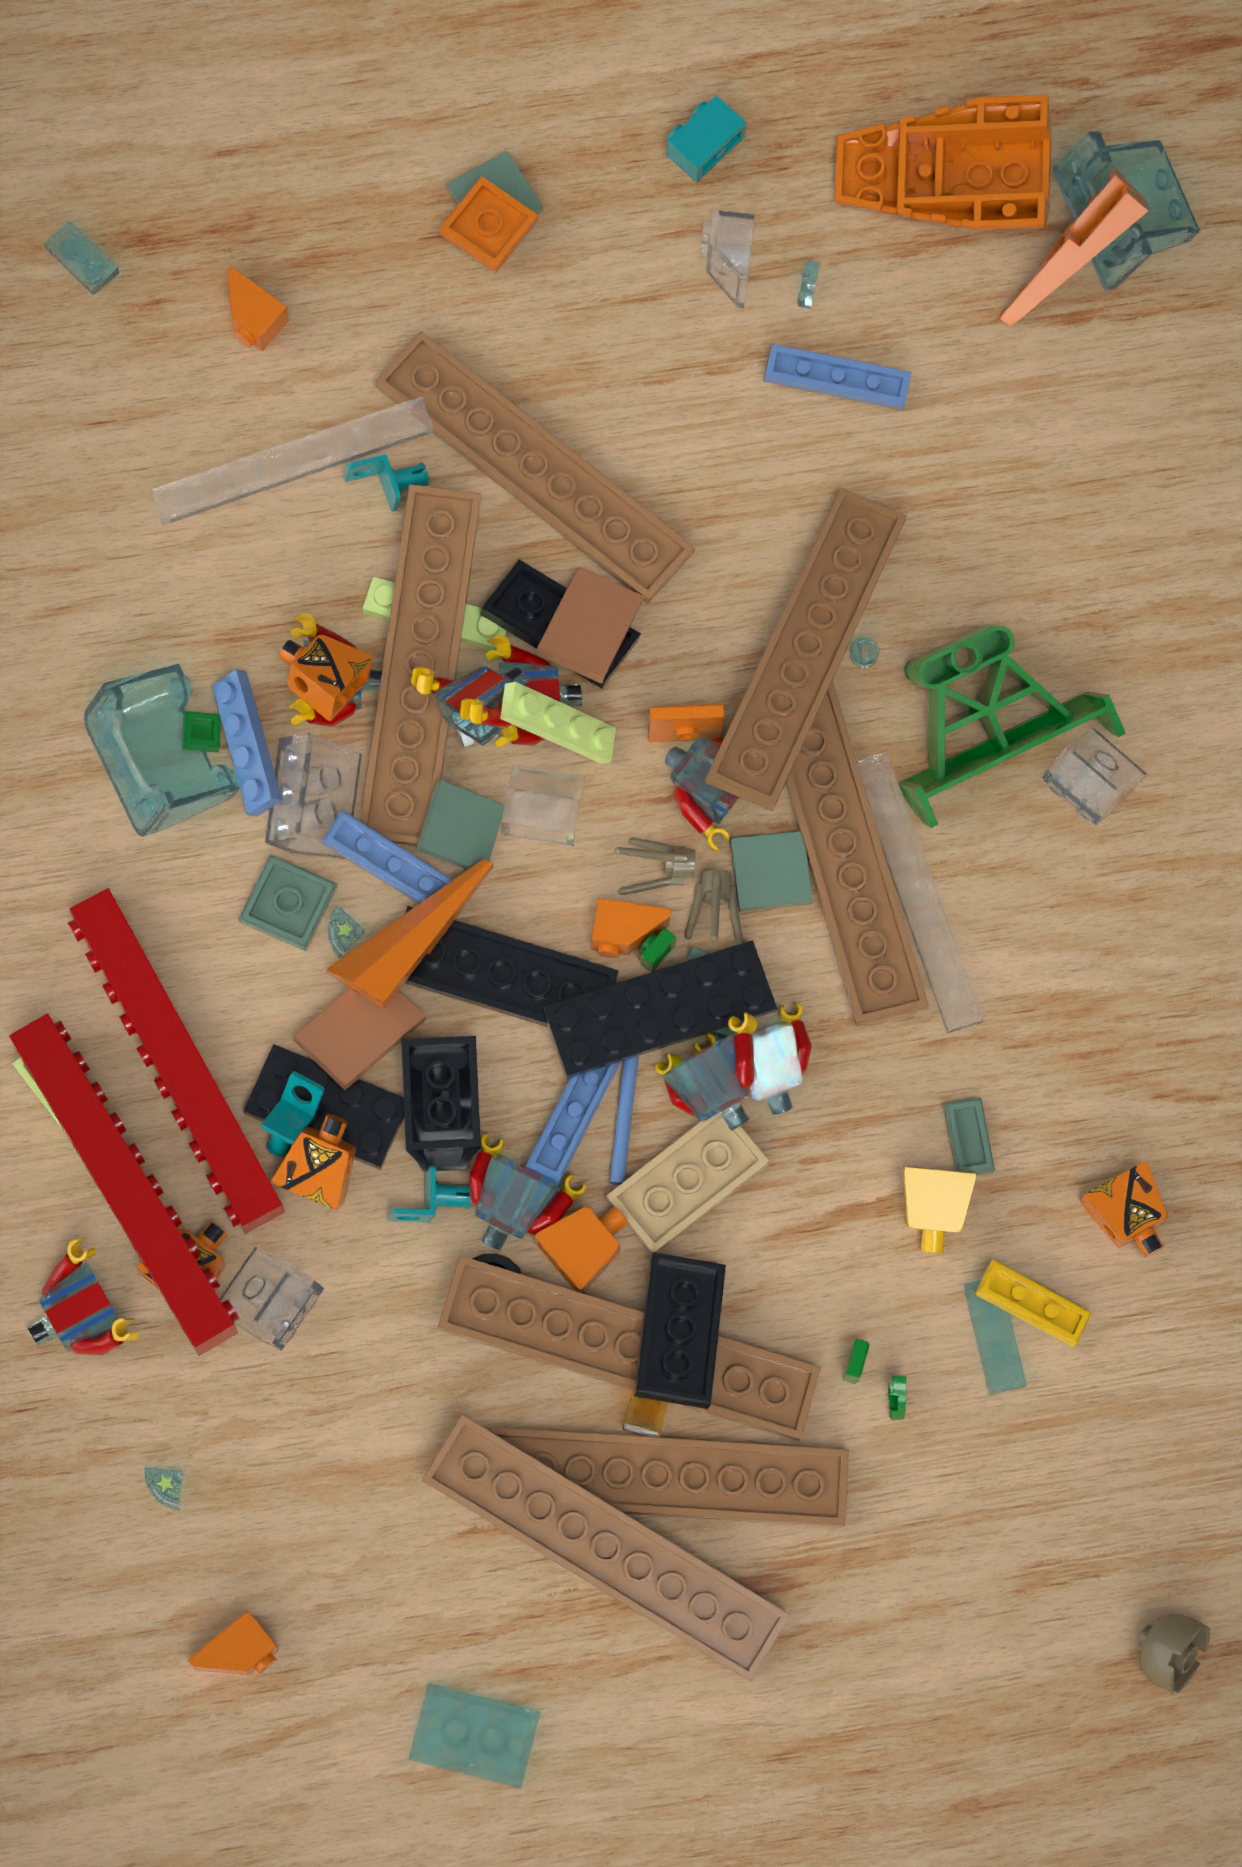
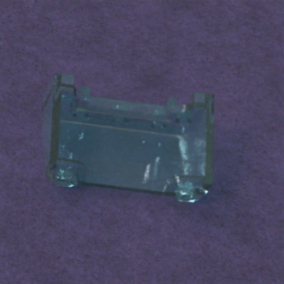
[84,664,240,837]

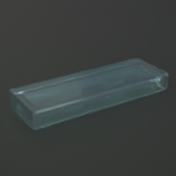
[963,1280,1027,1395]

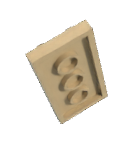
[606,1104,770,1254]

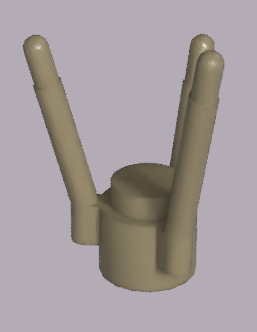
[614,838,696,895]
[685,869,743,945]

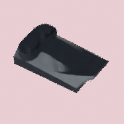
[401,1036,481,1172]

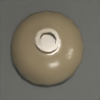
[1138,1614,1210,1694]

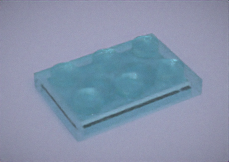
[409,1683,540,1789]

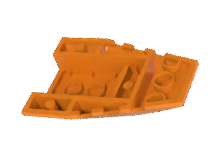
[835,94,1052,230]

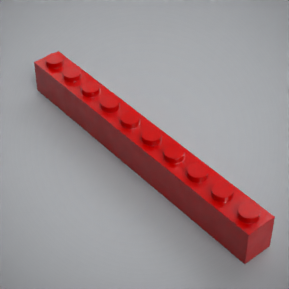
[68,888,285,1234]
[9,1013,239,1356]

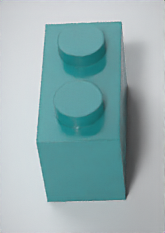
[666,95,747,183]

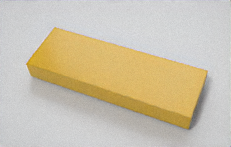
[975,1259,1091,1348]

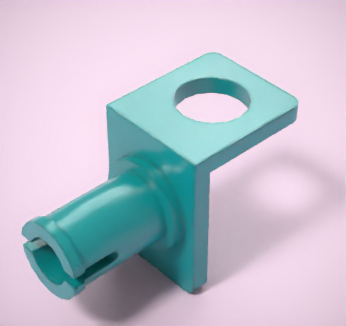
[343,454,429,512]
[261,1071,325,1157]
[388,1166,471,1223]

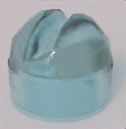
[849,637,879,668]

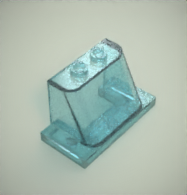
[1052,131,1200,291]

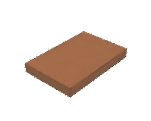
[536,567,644,684]
[294,989,426,1090]

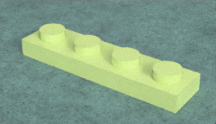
[362,577,508,651]
[500,682,616,764]

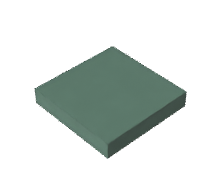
[446,151,543,214]
[416,780,505,870]
[731,831,812,912]
[239,855,337,951]

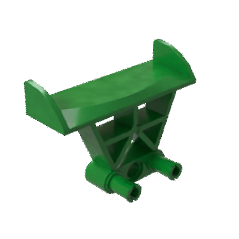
[897,624,1125,828]

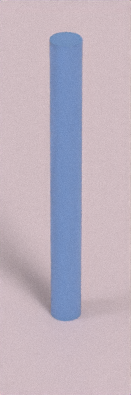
[609,1056,639,1185]

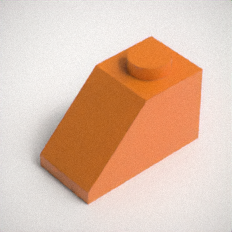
[227,266,289,352]
[591,898,671,958]
[187,1611,279,1675]

